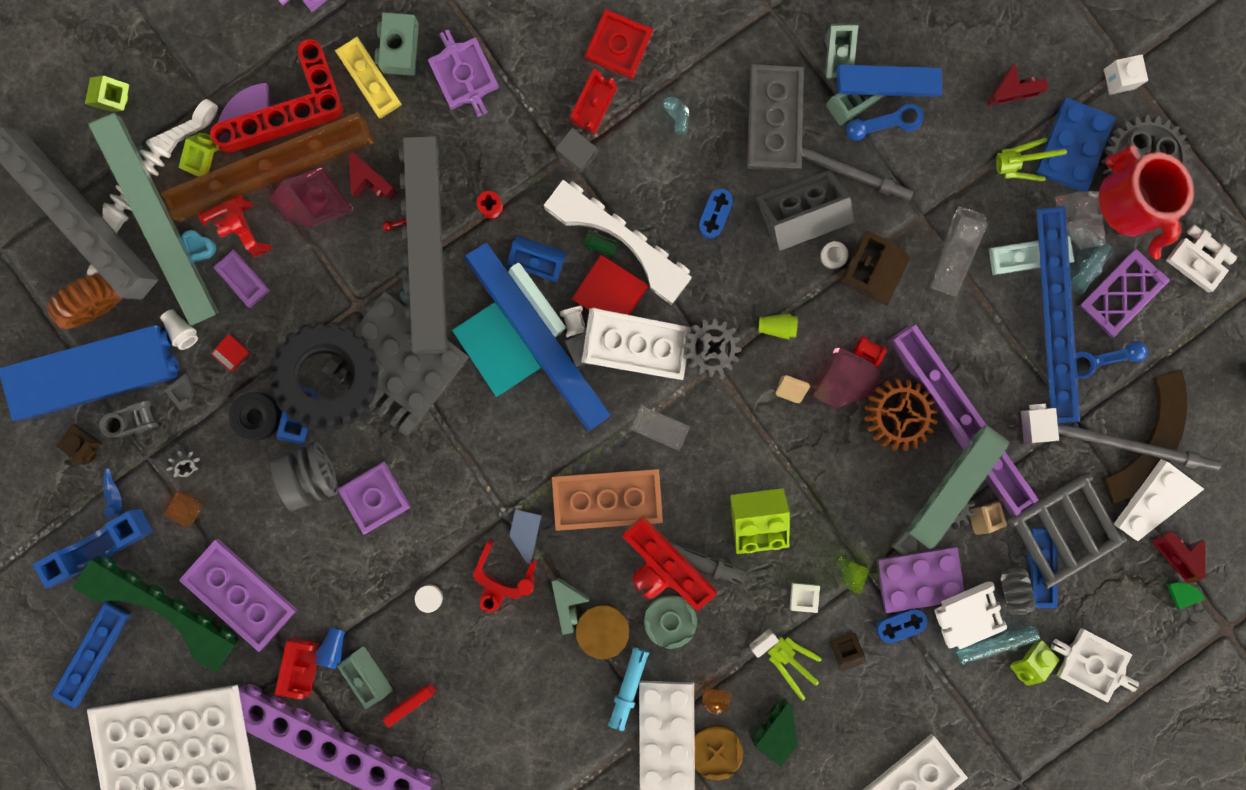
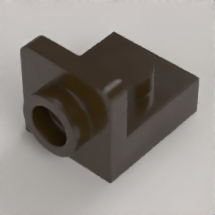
[56,424,102,465]

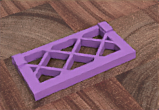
[1079,249,1170,338]

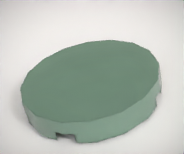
[644,594,697,649]

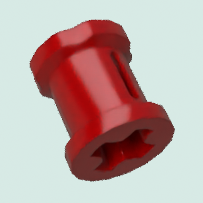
[477,191,503,219]
[852,335,887,367]

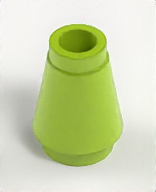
[759,313,798,340]

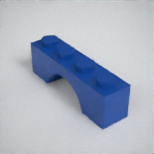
[32,509,154,589]

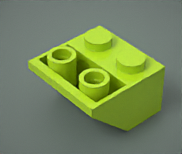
[730,488,790,554]

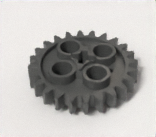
[1101,115,1193,174]

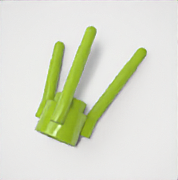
[996,138,1067,181]
[767,636,822,701]

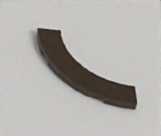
[1103,369,1187,504]

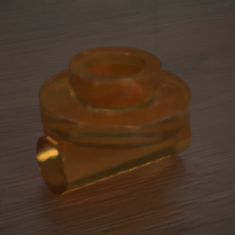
[702,688,731,714]

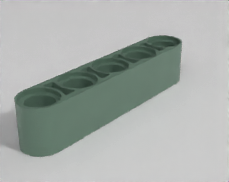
[907,425,1009,549]

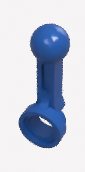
[846,104,923,141]
[1076,341,1148,378]

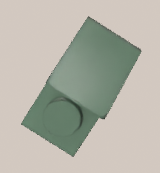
[825,23,858,78]
[552,577,590,635]

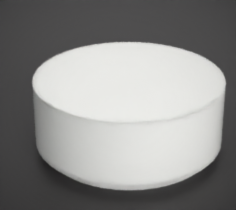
[820,241,848,269]
[415,585,443,613]

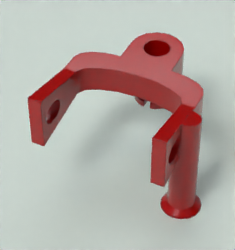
[197,195,273,258]
[473,539,538,613]

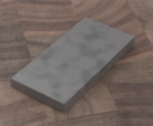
[747,64,804,172]

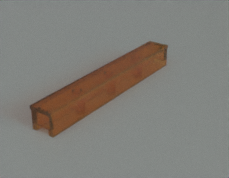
[161,112,374,222]

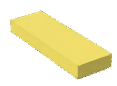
[335,37,402,119]

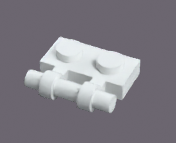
[1166,225,1237,293]

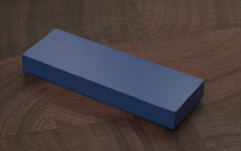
[1028,527,1058,608]

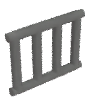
[1008,472,1127,589]

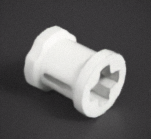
[559,306,587,338]

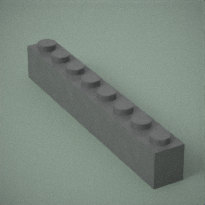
[0,127,159,299]
[399,136,447,355]

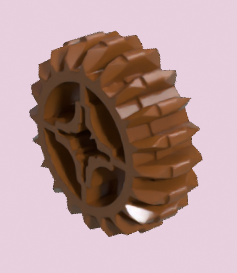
[46,272,122,329]
[864,379,938,451]

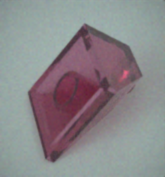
[270,167,353,228]

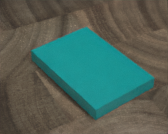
[452,302,541,397]

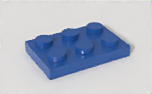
[1035,98,1116,193]

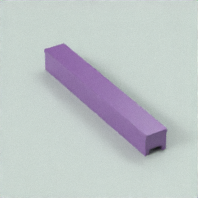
[887,325,1039,515]

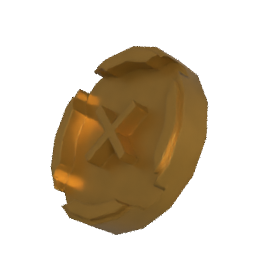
[576,605,629,659]
[695,724,743,781]

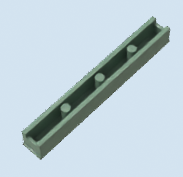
[88,113,219,326]

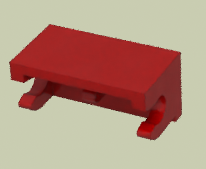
[570,68,618,135]
[275,637,321,699]

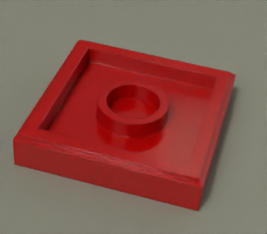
[584,9,654,80]

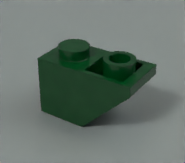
[752,698,798,767]

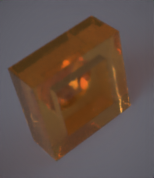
[164,491,203,528]

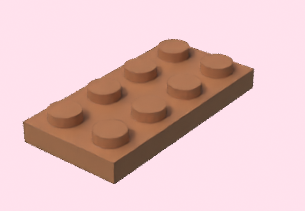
[552,469,663,531]

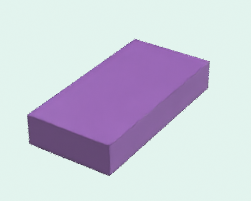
[213,250,270,308]

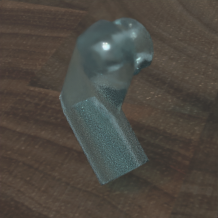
[663,96,689,135]

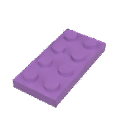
[179,539,297,652]

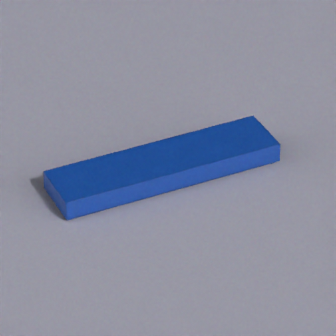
[836,65,943,97]
[51,601,131,709]

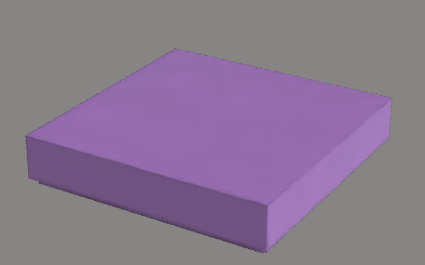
[338,461,411,535]

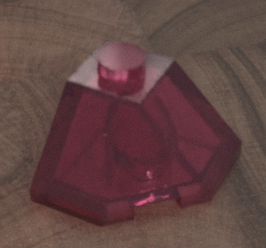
[812,347,883,408]

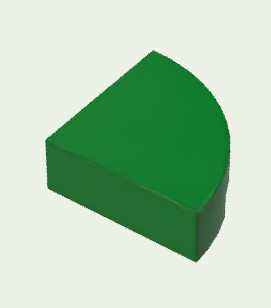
[1166,581,1205,609]

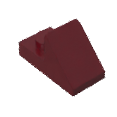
[987,64,1049,107]
[349,152,398,200]
[1151,530,1206,584]

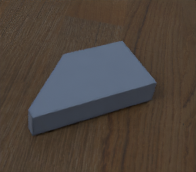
[509,509,542,564]

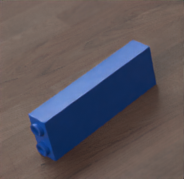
[0,325,179,421]

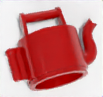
[1095,145,1194,260]

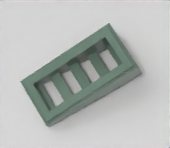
[826,93,886,126]

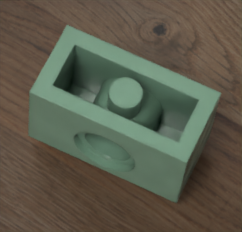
[375,13,419,76]

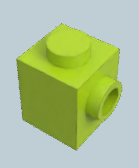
[85,76,129,112]

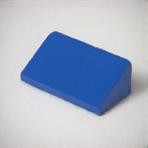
[507,236,567,283]

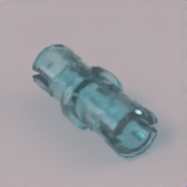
[1071,242,1114,294]

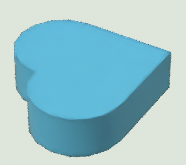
[181,230,216,262]

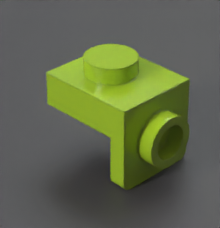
[1010,640,1059,686]

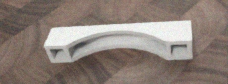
[544,180,692,305]

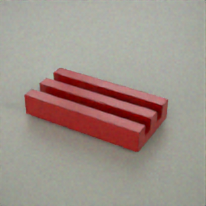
[383,683,436,728]

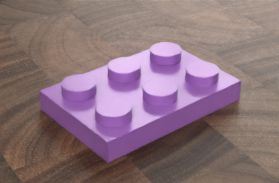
[876,546,964,613]

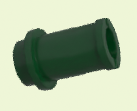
[583,230,619,257]

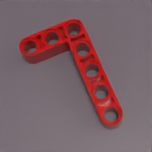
[210,39,343,153]

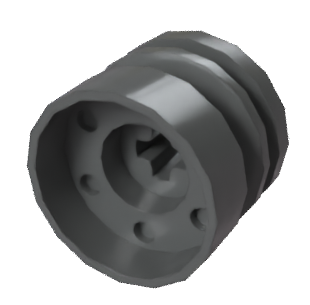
[270,442,338,512]

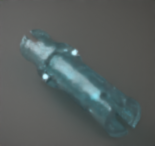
[956,625,1040,666]

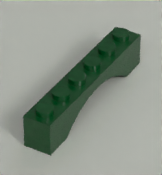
[72,555,239,673]

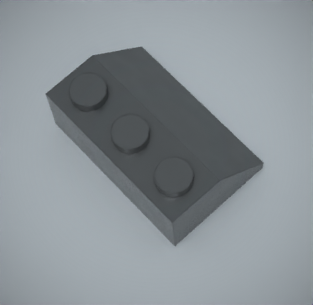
[756,169,854,251]

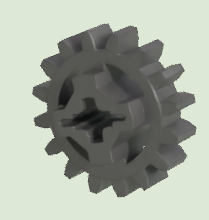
[682,319,742,377]

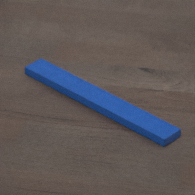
[1037,206,1080,423]
[463,242,611,432]

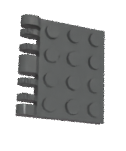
[322,292,470,437]

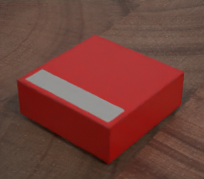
[211,334,251,372]

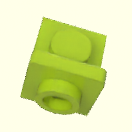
[178,133,220,179]

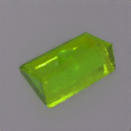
[840,556,869,595]

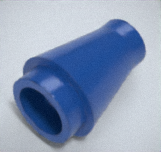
[314,627,345,669]

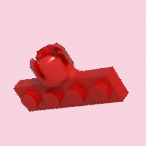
[622,516,717,611]

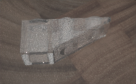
[931,206,988,297]

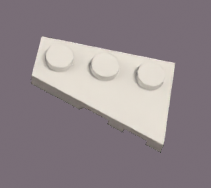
[1114,459,1204,541]

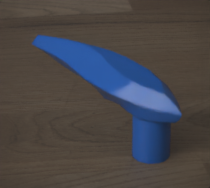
[103,468,122,518]

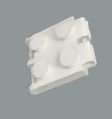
[934,582,1007,649]

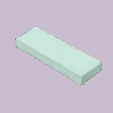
[988,236,1074,275]
[508,263,566,338]

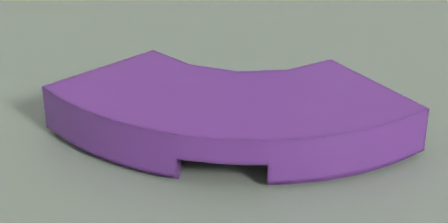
[218,83,270,141]

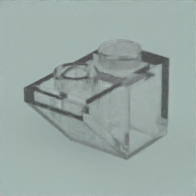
[1056,191,1106,250]

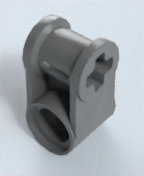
[99,401,159,437]

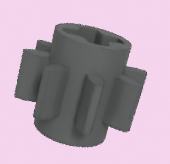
[163,444,200,478]

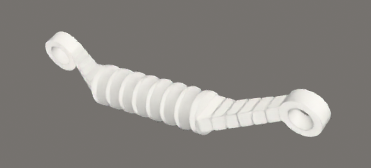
[87,99,218,275]

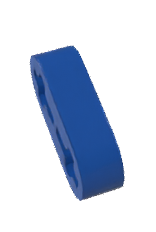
[698,189,733,239]
[875,608,927,643]

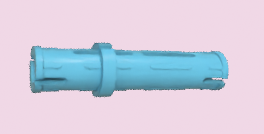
[608,647,649,731]

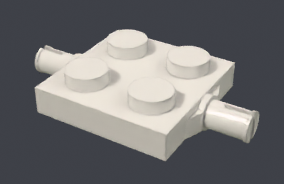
[1051,628,1139,702]

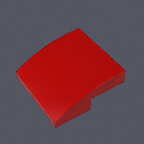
[572,255,649,315]

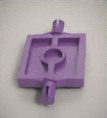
[428,30,499,117]

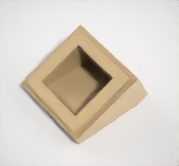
[776,375,810,403]
[969,500,1007,534]

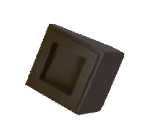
[830,632,866,671]

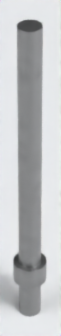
[802,147,914,201]
[1058,423,1221,471]

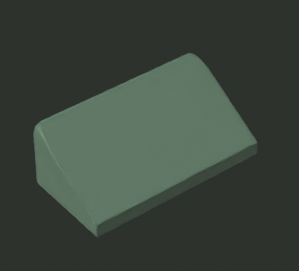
[337,647,393,709]

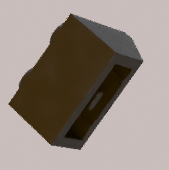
[839,231,910,306]

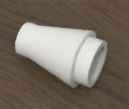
[160,309,198,350]

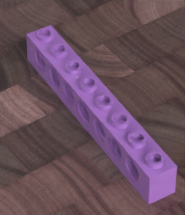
[238,684,435,790]

